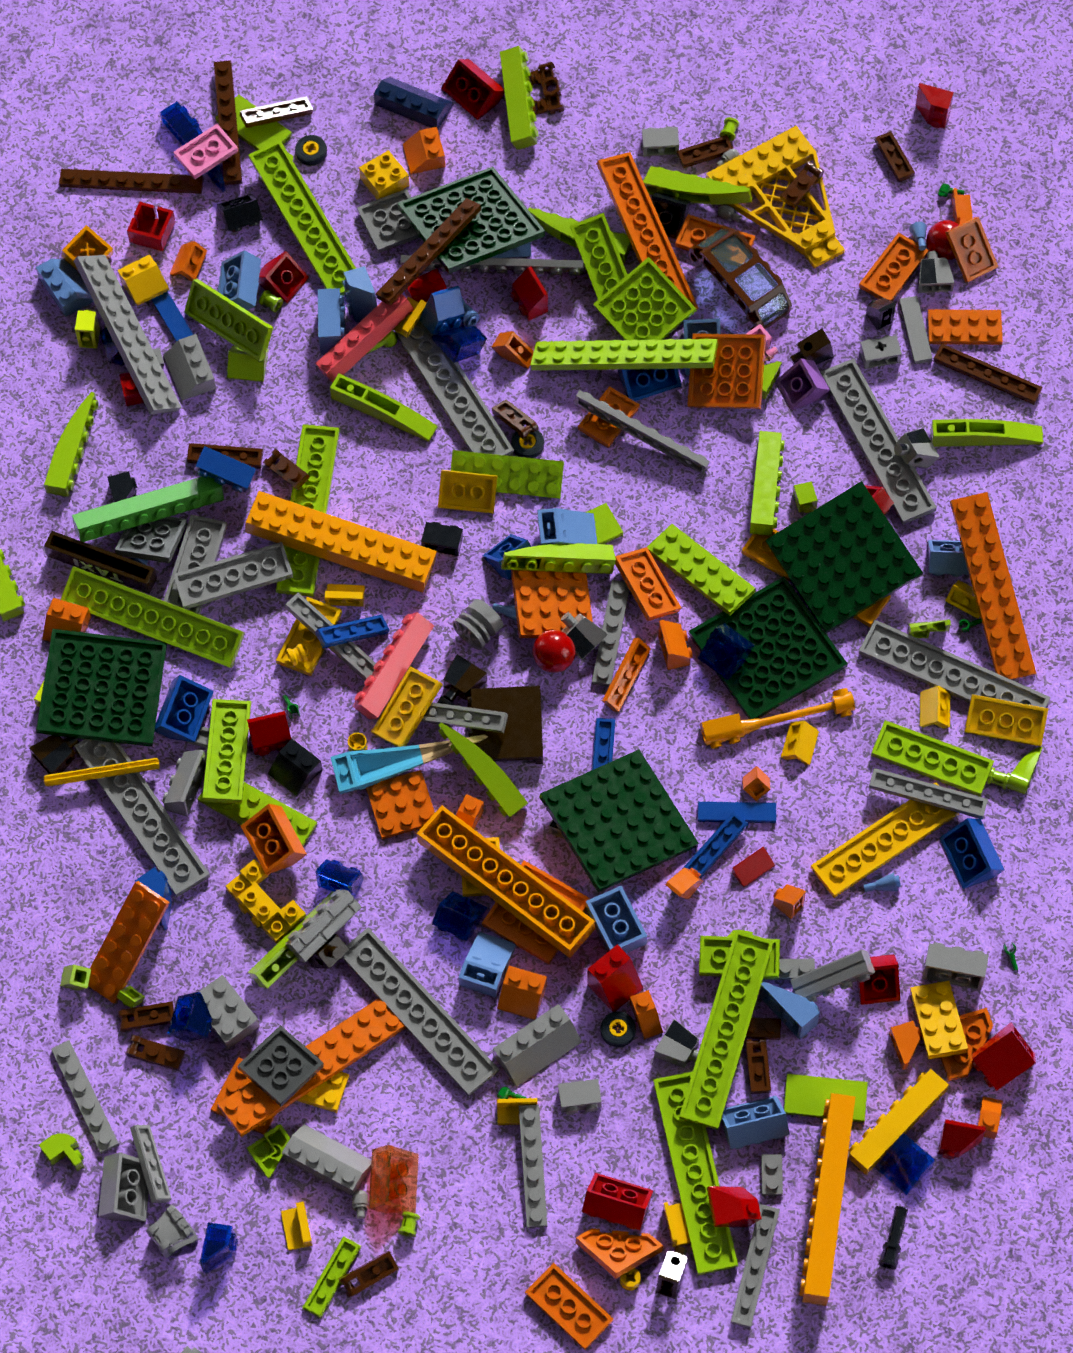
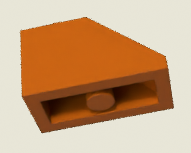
[491,331,534,369]
[456,794,484,829]
[665,867,703,899]
[773,884,806,919]
[630,990,663,1040]
[889,1021,922,1070]
[977,1096,1003,1139]

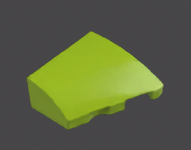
[908,619,951,638]
[247,1124,290,1179]

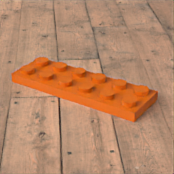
[88,881,170,1004]

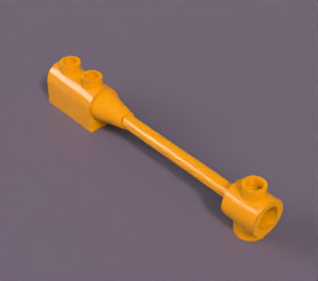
[700,688,855,749]

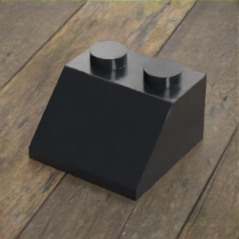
[651,192,691,239]
[217,193,263,232]
[268,739,322,797]

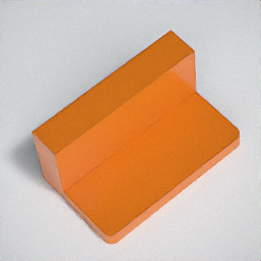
[951,188,973,224]
[170,241,207,281]

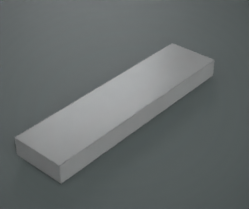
[899,296,933,364]
[130,1125,172,1203]

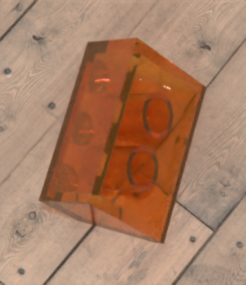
[369,1145,419,1213]

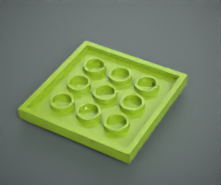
[593,257,697,340]

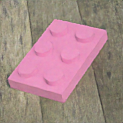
[174,124,239,179]

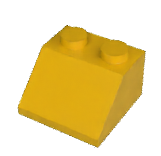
[117,254,169,306]

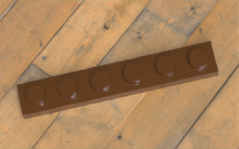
[933,343,1043,405]

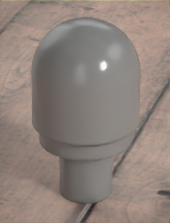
[717,149,740,167]
[718,204,742,223]
[352,1190,368,1219]

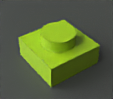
[117,985,145,1008]

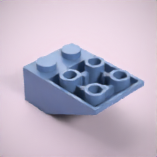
[537,508,597,545]
[458,932,516,998]

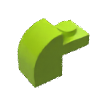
[39,1133,84,1171]

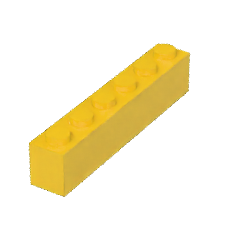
[848,1069,949,1175]

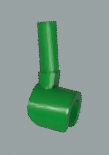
[938,183,964,197]
[959,618,982,633]
[282,694,300,719]
[1003,942,1018,970]
[497,1087,527,1099]

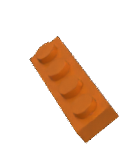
[602,638,651,712]

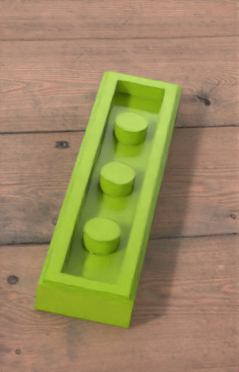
[302,1236,361,1319]

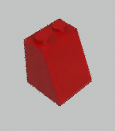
[587,944,643,1012]
[972,1022,1036,1091]

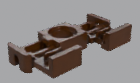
[529,62,565,115]

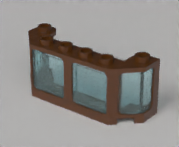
[688,225,792,330]

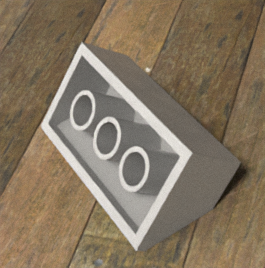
[493,1004,582,1087]
[282,1124,374,1196]

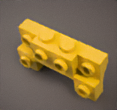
[225,859,306,944]

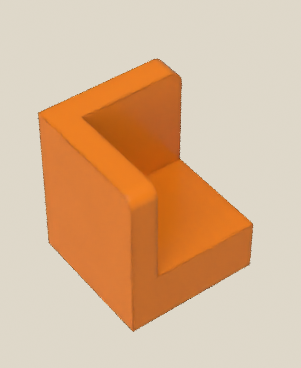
[742,766,771,801]

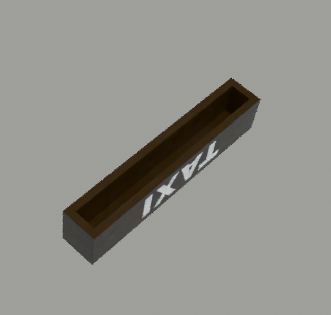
[44,531,157,594]

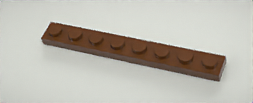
[214,60,242,185]
[59,169,204,194]
[376,198,482,306]

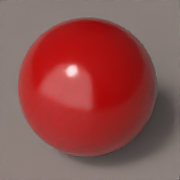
[926,220,960,260]
[533,630,576,673]

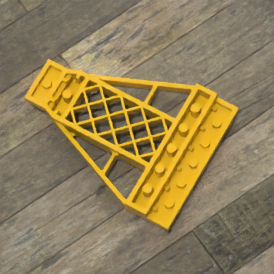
[706,126,845,269]

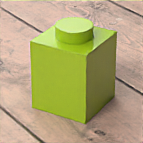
[793,481,818,513]
[60,964,91,991]

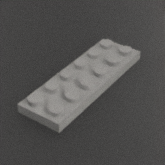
[164,515,228,615]
[173,542,293,609]

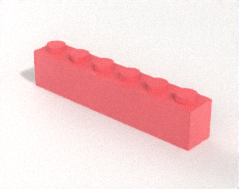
[315,294,414,383]
[352,612,434,720]

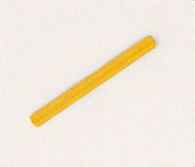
[44,758,160,787]

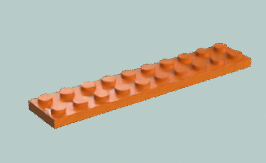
[596,152,698,310]
[950,492,1036,681]
[218,998,405,1137]

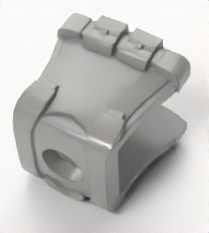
[146,1205,198,1258]

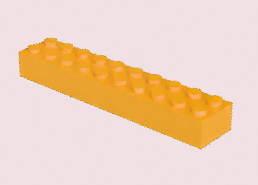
[245,491,437,593]
[417,805,595,958]
[799,1093,856,1306]

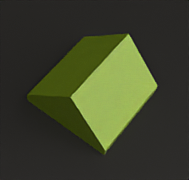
[227,346,269,382]

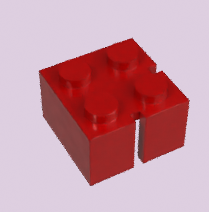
[127,201,176,251]

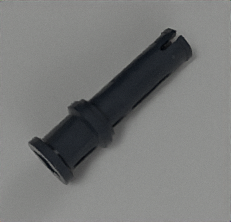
[878,1206,908,1270]

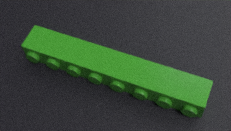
[72,476,224,542]

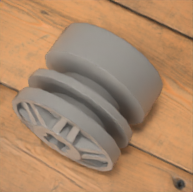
[452,599,504,650]

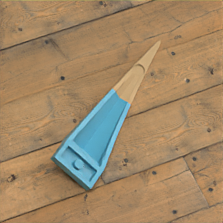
[331,735,487,794]

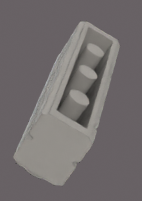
[285,889,362,962]
[790,950,875,1002]

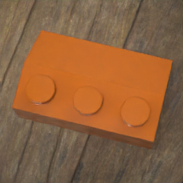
[241,804,307,875]

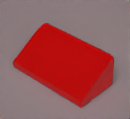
[732,847,775,887]

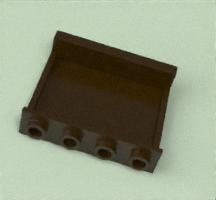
[467,686,543,764]

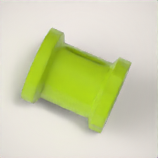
[720,117,739,141]
[259,290,283,313]
[987,767,1011,790]
[398,1211,420,1237]

